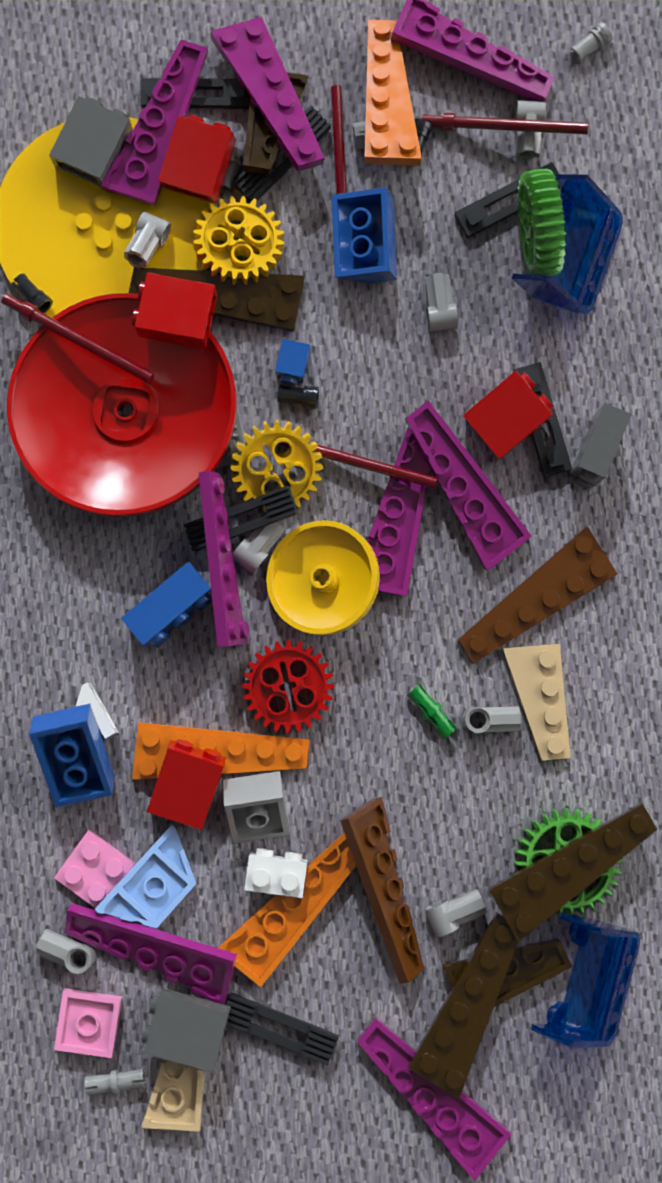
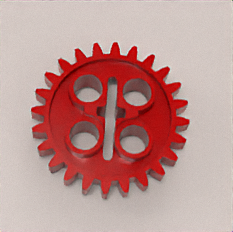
[241,640,335,733]

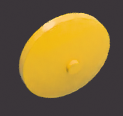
[266,520,380,635]

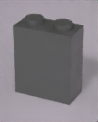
[49,96,133,188]
[569,403,632,488]
[141,988,231,1072]

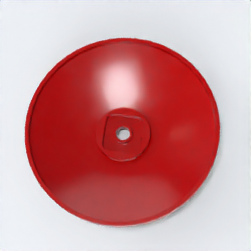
[7,293,237,517]

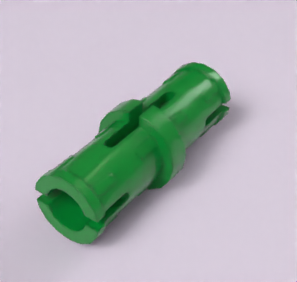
[406,684,457,739]

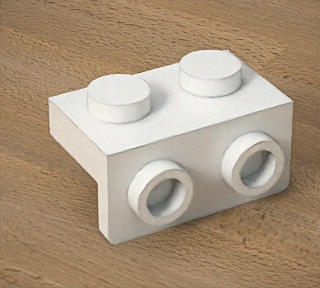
[244,848,308,898]

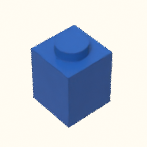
[275,339,311,386]

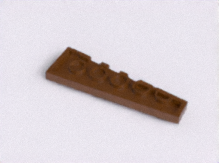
[458,527,618,664]
[340,797,424,984]

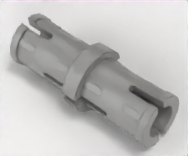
[85,1068,146,1096]

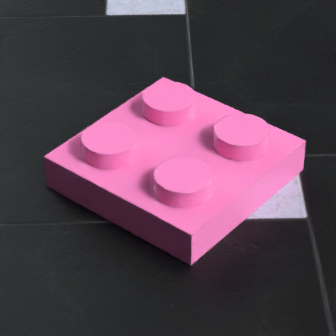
[54,830,136,908]
[54,988,122,1058]

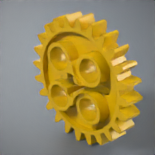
[193,196,284,285]
[230,420,323,512]

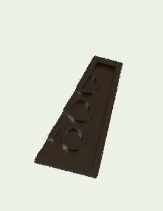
[242,72,309,175]
[442,938,573,1007]

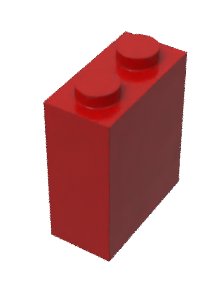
[158,115,236,204]
[132,272,218,349]
[463,370,554,460]
[146,739,226,830]

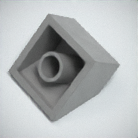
[223,771,290,844]

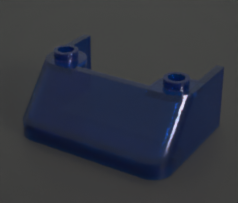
[511,174,623,314]
[530,913,640,1048]

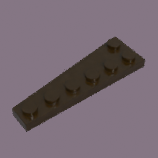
[129,267,305,332]
[488,803,658,942]
[408,911,518,1099]

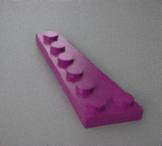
[390,0,554,102]
[210,17,324,172]
[101,39,208,207]
[405,400,532,571]
[367,427,430,597]
[198,471,249,647]
[64,903,237,1005]
[357,1016,512,1180]

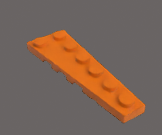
[364,20,421,166]
[132,722,309,780]
[218,832,356,987]

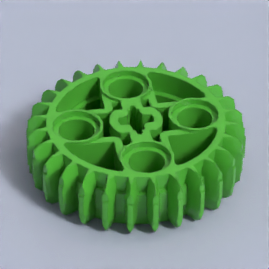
[517,169,566,278]
[514,808,623,917]

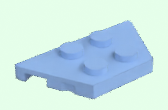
[95,824,196,928]

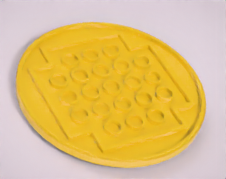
[0,118,215,318]

